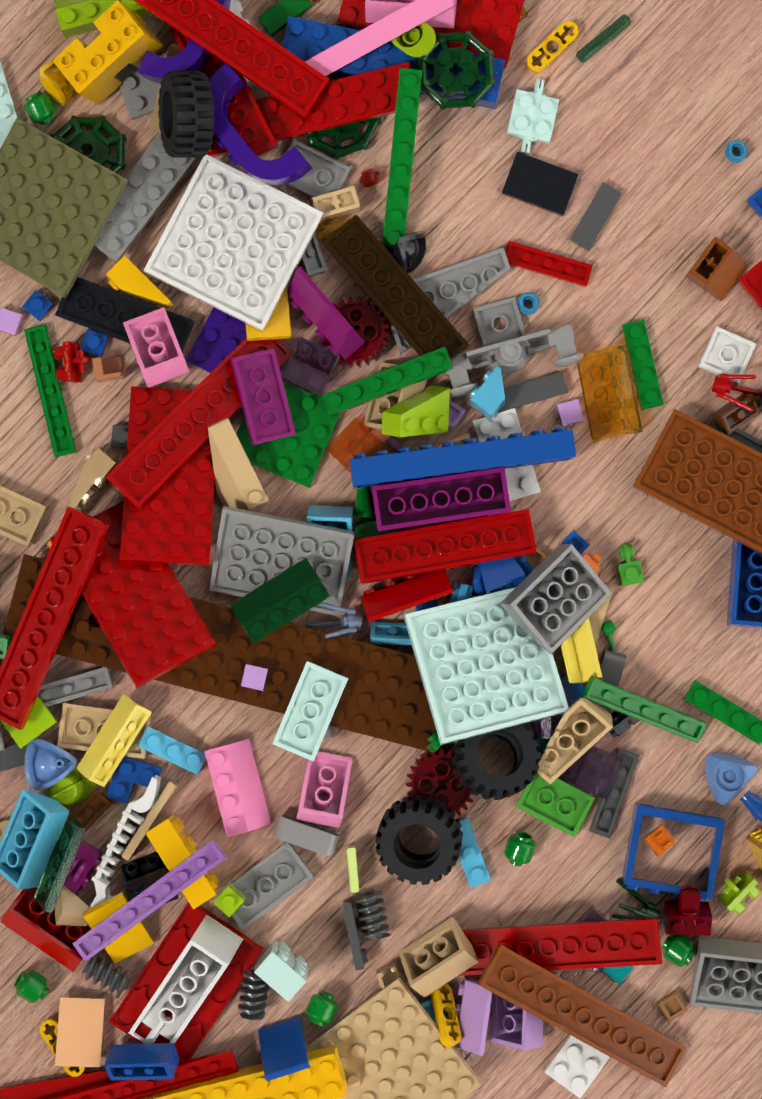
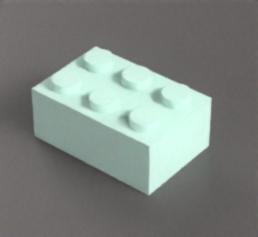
[254,940,309,1002]

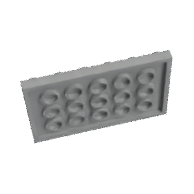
[209,506,355,616]

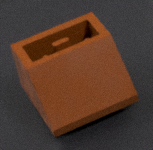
[686,236,747,302]

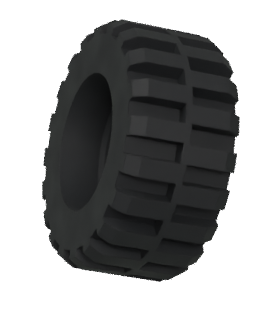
[158,71,215,158]
[452,723,541,800]
[375,795,463,885]

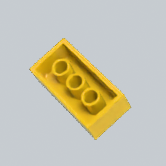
[145,814,220,909]

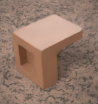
[92,357,124,383]

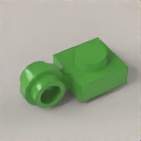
[617,543,644,586]

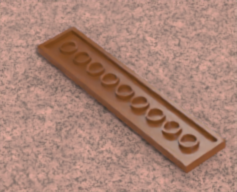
[477,944,687,1087]

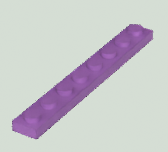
[72,839,227,962]

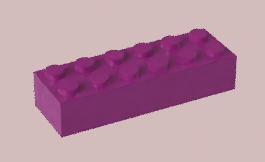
[372,467,511,532]

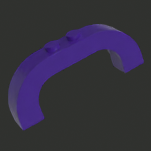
[138,0,231,83]
[209,64,313,185]

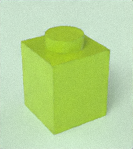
[213,882,246,918]

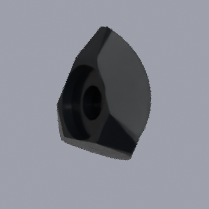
[393,231,426,274]

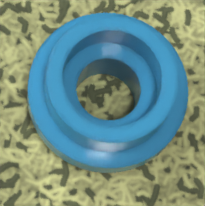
[725,140,747,163]
[517,292,539,315]

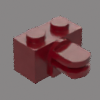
[663,885,712,936]

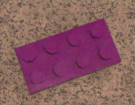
[230,348,296,446]

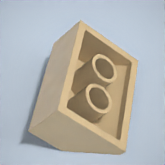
[363,362,427,438]
[398,917,478,998]

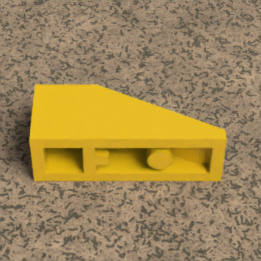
[106,255,173,308]

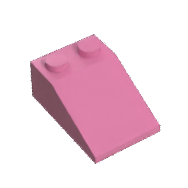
[123,307,189,388]
[296,751,353,828]

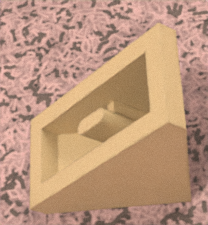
[54,884,90,926]

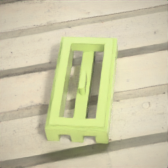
[347,845,359,893]

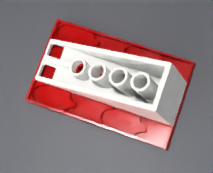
[109,902,264,1062]

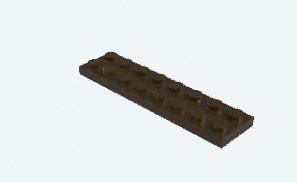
[322,215,469,361]

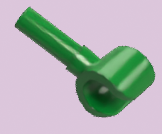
[601,620,617,652]

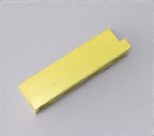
[561,617,602,683]
[77,694,152,787]

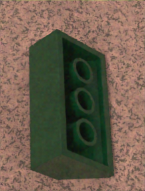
[230,558,330,644]

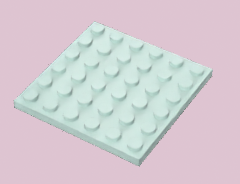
[404,587,569,745]

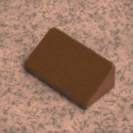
[712,393,761,435]

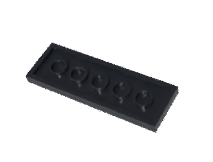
[55,277,195,353]

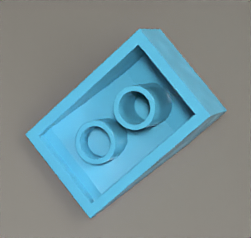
[307,505,354,578]

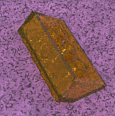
[577,345,643,442]

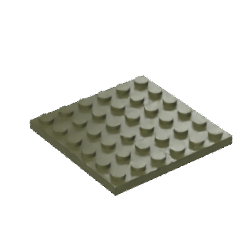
[0,118,129,298]

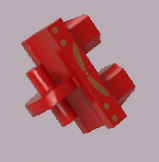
[54,341,91,383]

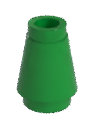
[354,488,375,521]

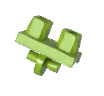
[718,871,761,914]

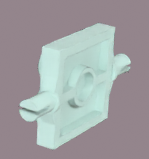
[506,79,559,155]

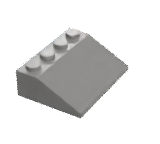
[500,544,612,654]
[689,936,762,1014]

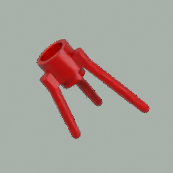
[712,373,761,412]

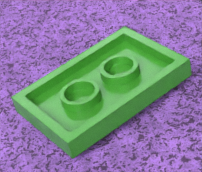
[515,773,595,837]

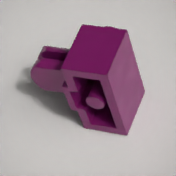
[54,838,103,893]

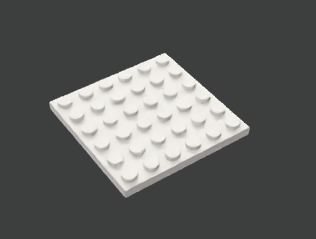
[144,155,324,332]

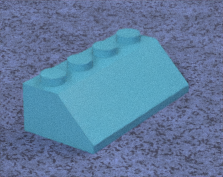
[0,789,69,890]

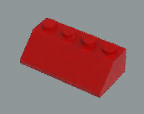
[360,570,453,622]
[1,884,91,972]

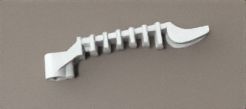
[90,775,161,908]

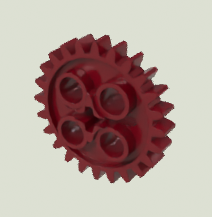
[321,296,391,368]
[406,748,474,816]

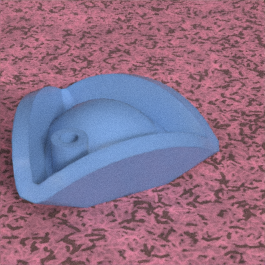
[25,738,77,791]
[705,753,758,805]

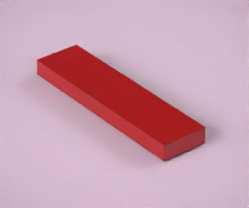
[505,241,593,287]

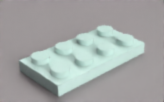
[272,661,348,761]

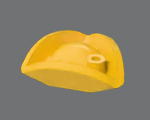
[39,58,74,107]

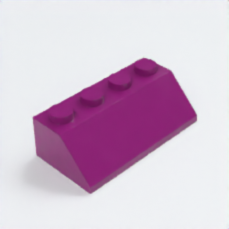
[287,267,365,360]

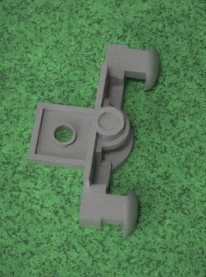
[445,297,584,397]

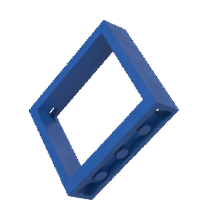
[622,803,725,902]

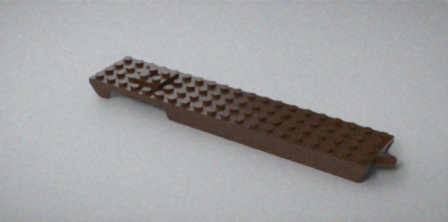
[3,554,436,752]

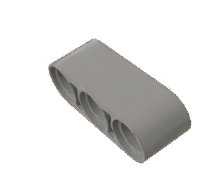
[272,815,340,857]

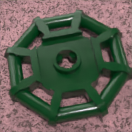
[416,30,496,110]
[306,77,381,159]
[50,115,127,173]

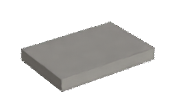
[284,139,352,198]

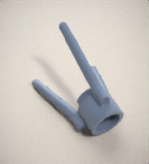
[305,602,362,638]

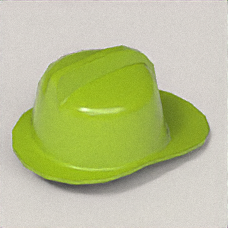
[391,22,436,57]
[46,764,97,808]

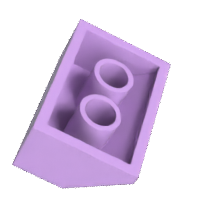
[455,976,492,1056]
[491,993,543,1050]

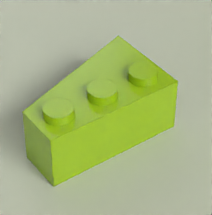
[382,385,450,437]

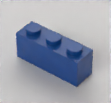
[104,1043,180,1081]

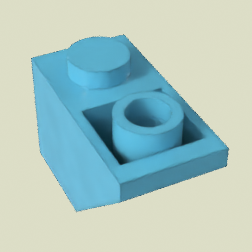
[469,366,505,421]

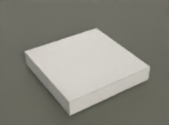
[698,326,756,384]

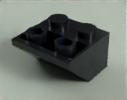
[121,852,179,903]

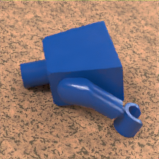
[472,556,533,597]

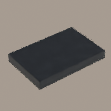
[502,152,579,216]

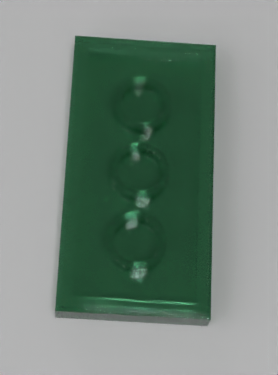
[34,816,86,914]

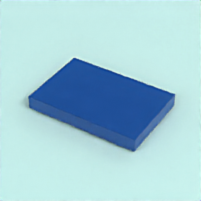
[258,1016,310,1081]

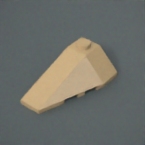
[208,417,269,510]
[68,448,119,512]
[537,697,613,784]

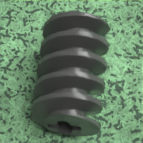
[356,890,391,940]
[81,953,131,999]
[238,969,269,1020]

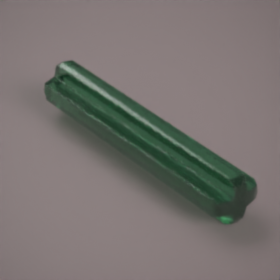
[576,14,631,63]

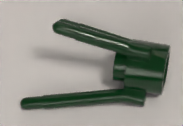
[612,879,660,920]

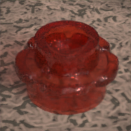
[359,169,380,188]

